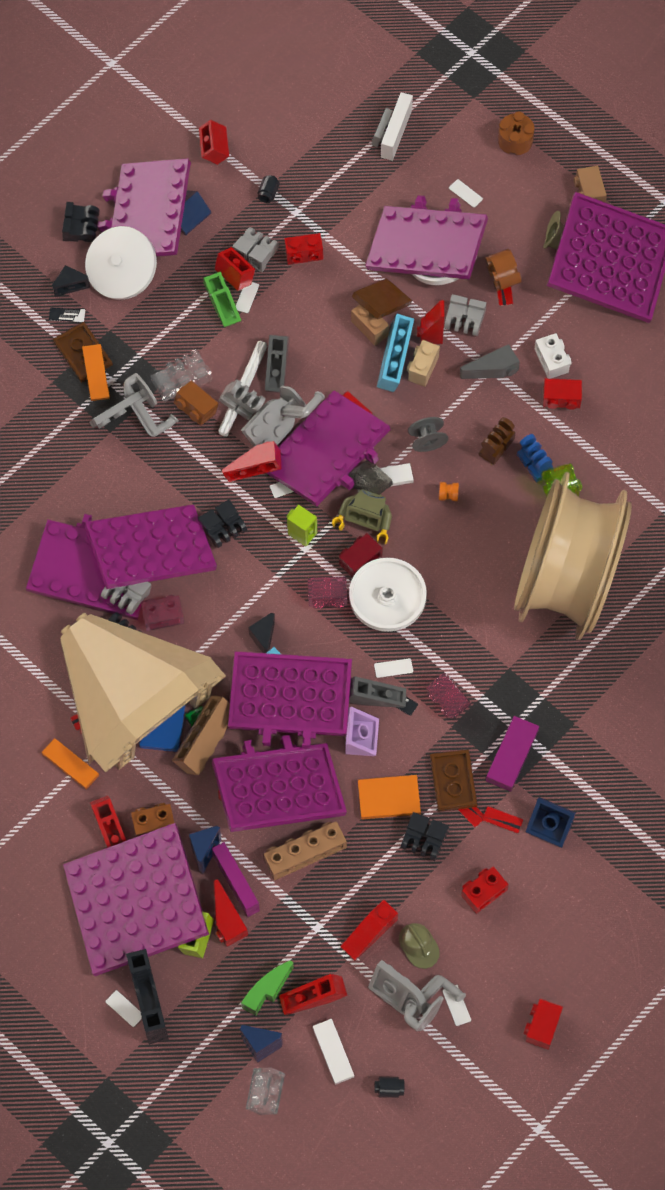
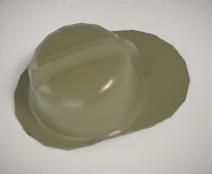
[543,211,564,249]
[399,923,439,969]

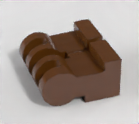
[479,417,515,465]

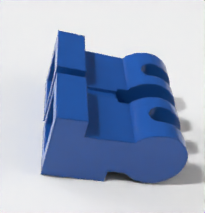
[517,434,553,483]

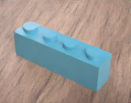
[376,314,414,392]

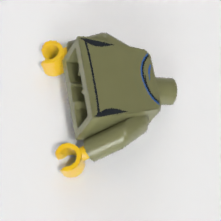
[332,488,392,545]

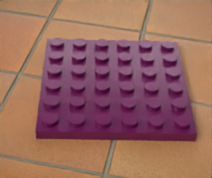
[547,192,665,323]
[63,823,209,976]

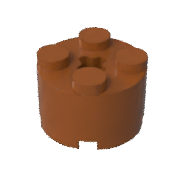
[498,112,535,155]
[485,248,522,291]

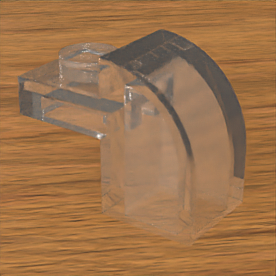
[150,367,180,402]

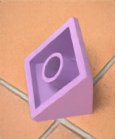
[346,707,379,756]

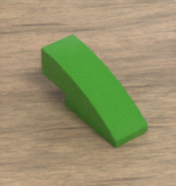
[203,272,241,327]
[241,960,294,1016]

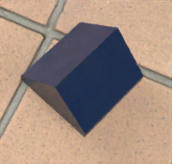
[181,190,211,235]
[525,797,576,848]
[189,826,222,874]
[240,1025,283,1063]

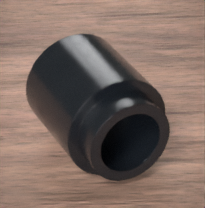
[257,175,280,203]
[374,1076,405,1098]

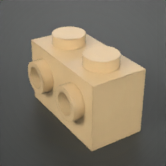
[407,340,440,387]

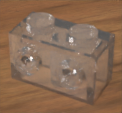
[246,1067,285,1115]

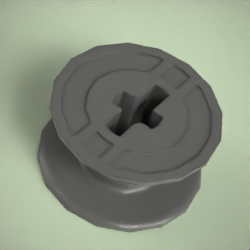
[408,417,448,452]

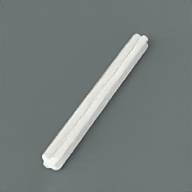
[218,341,267,437]

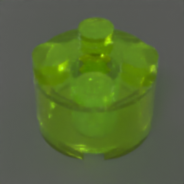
[542,463,582,497]

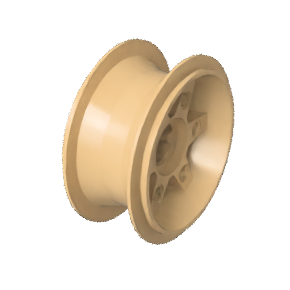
[514,472,632,640]

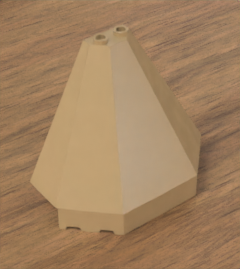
[60,613,226,772]

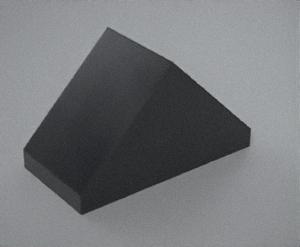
[52,265,90,297]
[248,613,275,653]

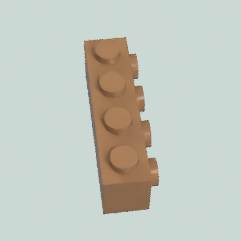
[172,696,230,775]
[264,821,347,881]

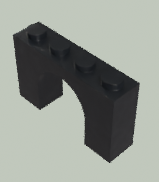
[126,949,169,1045]

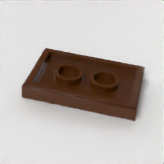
[352,278,413,319]
[53,322,113,383]
[430,749,477,812]

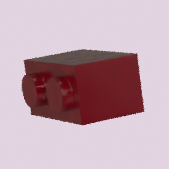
[339,533,383,577]

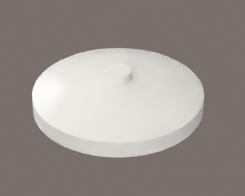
[85,226,157,300]
[349,558,426,632]

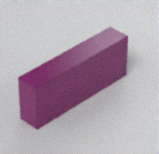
[486,716,539,792]
[212,842,260,918]

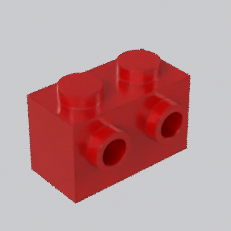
[199,120,230,165]
[285,233,323,265]
[215,247,255,291]
[543,378,582,410]
[461,866,509,914]
[523,999,563,1050]

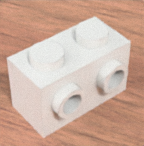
[534,333,572,379]

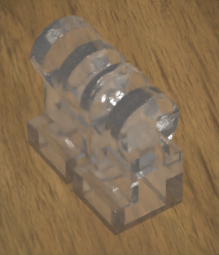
[165,349,212,390]

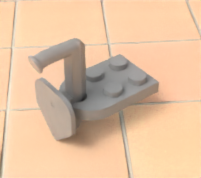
[89,373,179,437]
[241,386,325,446]
[368,960,466,1031]

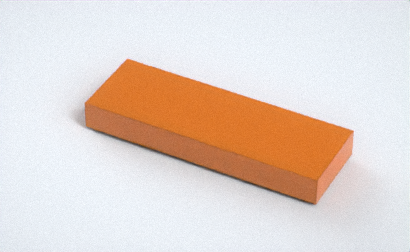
[82,344,109,401]
[42,738,99,790]

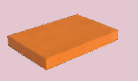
[358,775,421,819]

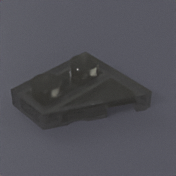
[348,460,393,495]

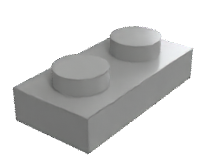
[371,108,393,147]

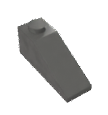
[265,335,289,392]
[460,344,520,379]
[349,676,407,708]

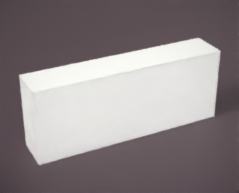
[381,92,413,161]

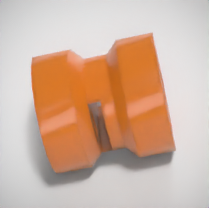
[439,482,459,502]

